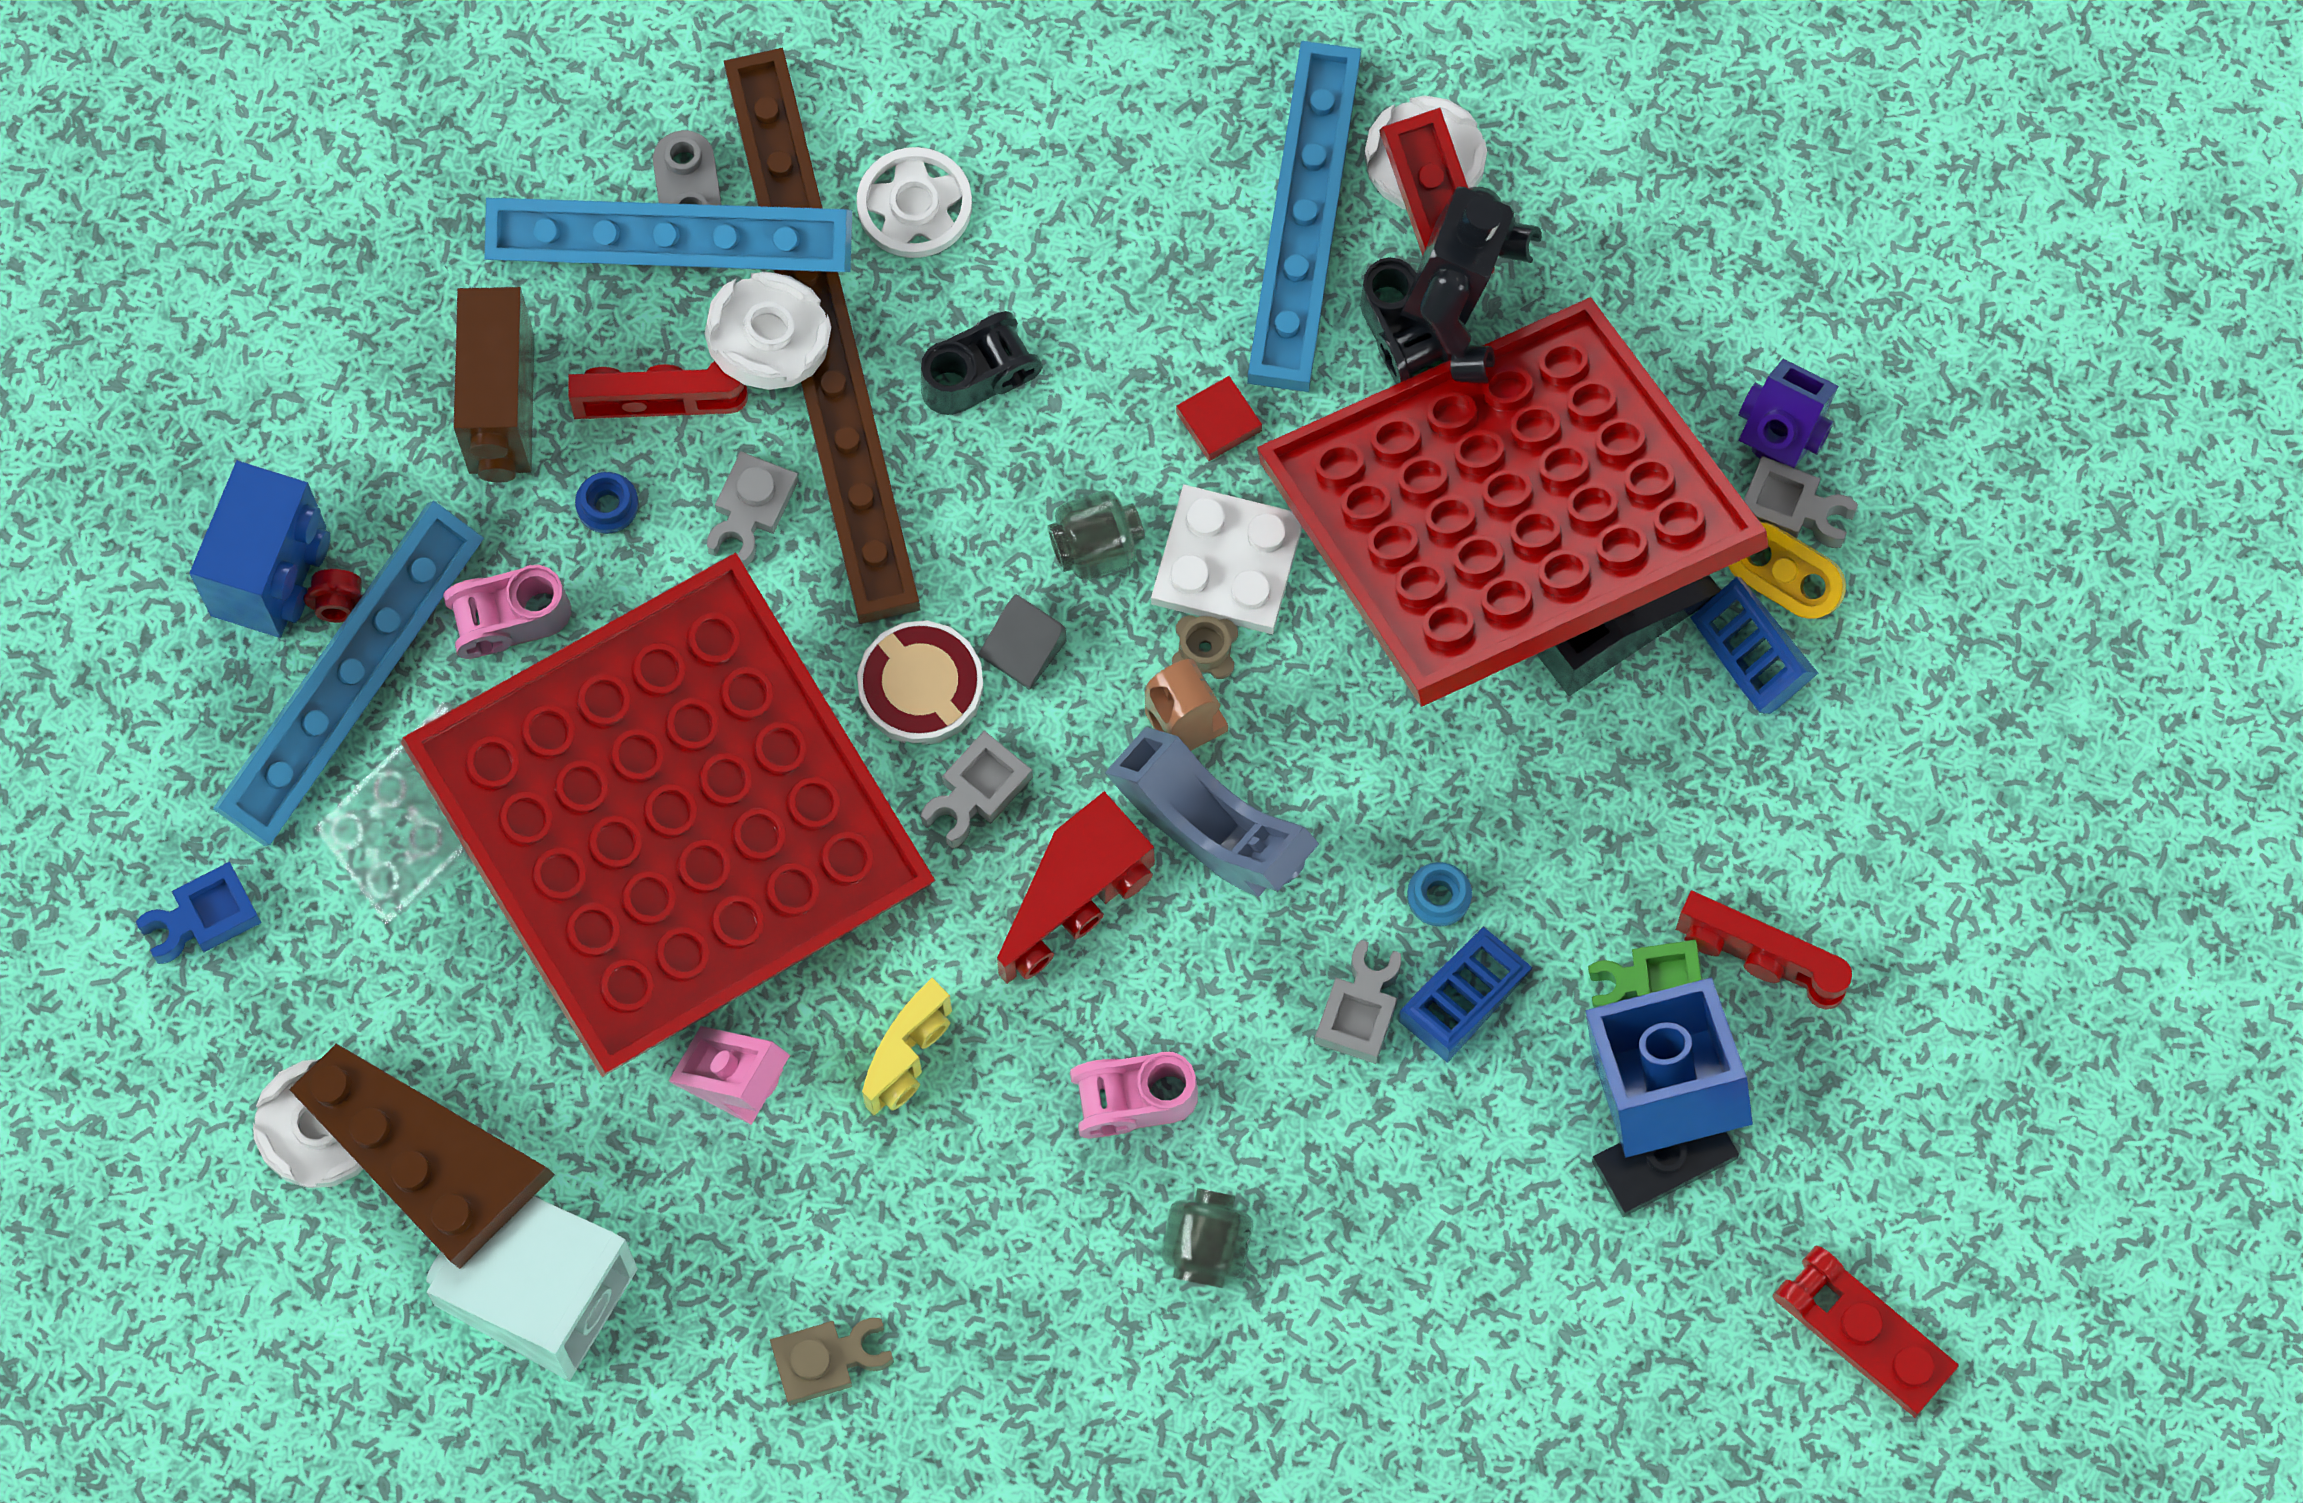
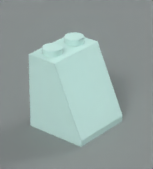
[426,1196,638,1381]

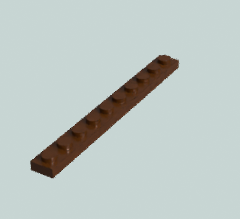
[724,47,920,624]

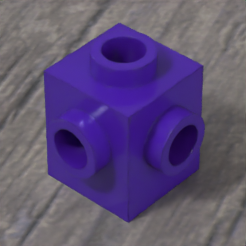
[1738,359,1839,468]

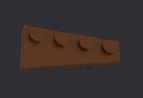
[289,1043,555,1269]

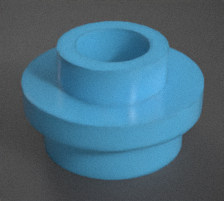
[1407,862,1472,926]

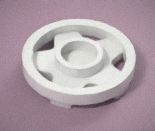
[857,147,972,258]

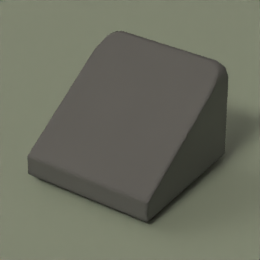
[978,594,1067,690]

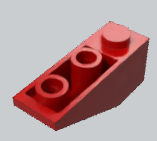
[997,791,1155,984]

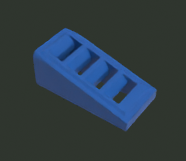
[1690,577,1819,714]
[1399,926,1533,1063]

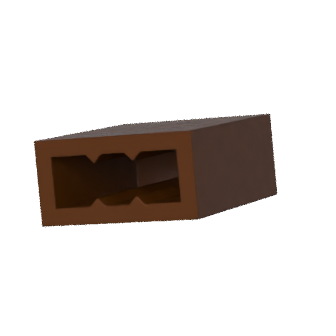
[454,287,534,483]

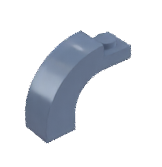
[1105,727,1319,897]

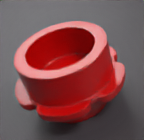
[304,569,363,623]

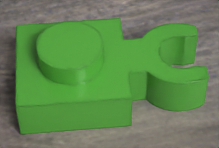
[1588,940,1703,1008]

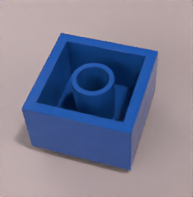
[189,460,330,638]
[1585,977,1753,1158]

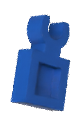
[136,861,262,964]

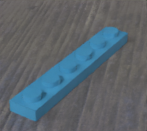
[1247,41,1361,392]
[484,198,852,272]
[213,501,484,846]

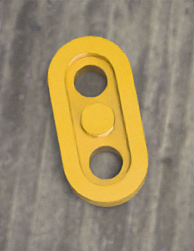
[1728,522,1846,619]

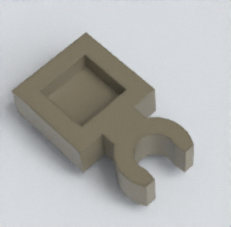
[770,1318,894,1406]

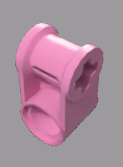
[444,565,571,659]
[1070,1052,1198,1139]

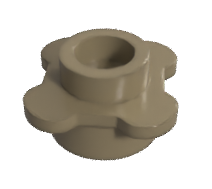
[1172,615,1238,679]

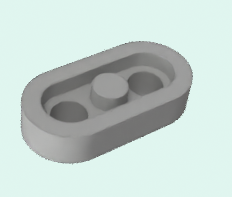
[653,130,722,205]

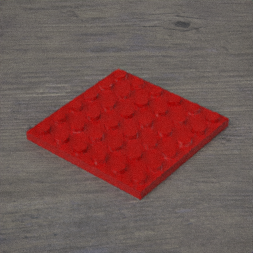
[1257,297,1768,707]
[401,552,935,1077]

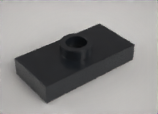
[1592,1132,1739,1217]

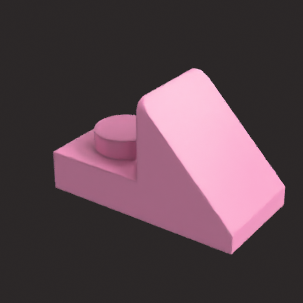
[669,1026,790,1125]

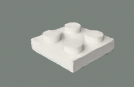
[1151,484,1303,634]

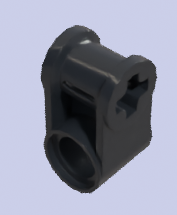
[1360,257,1452,384]
[921,311,1043,415]

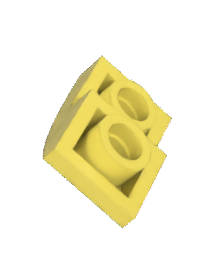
[862,978,952,1115]

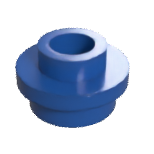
[575,472,639,534]

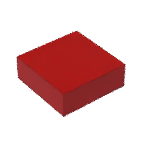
[1176,376,1262,461]

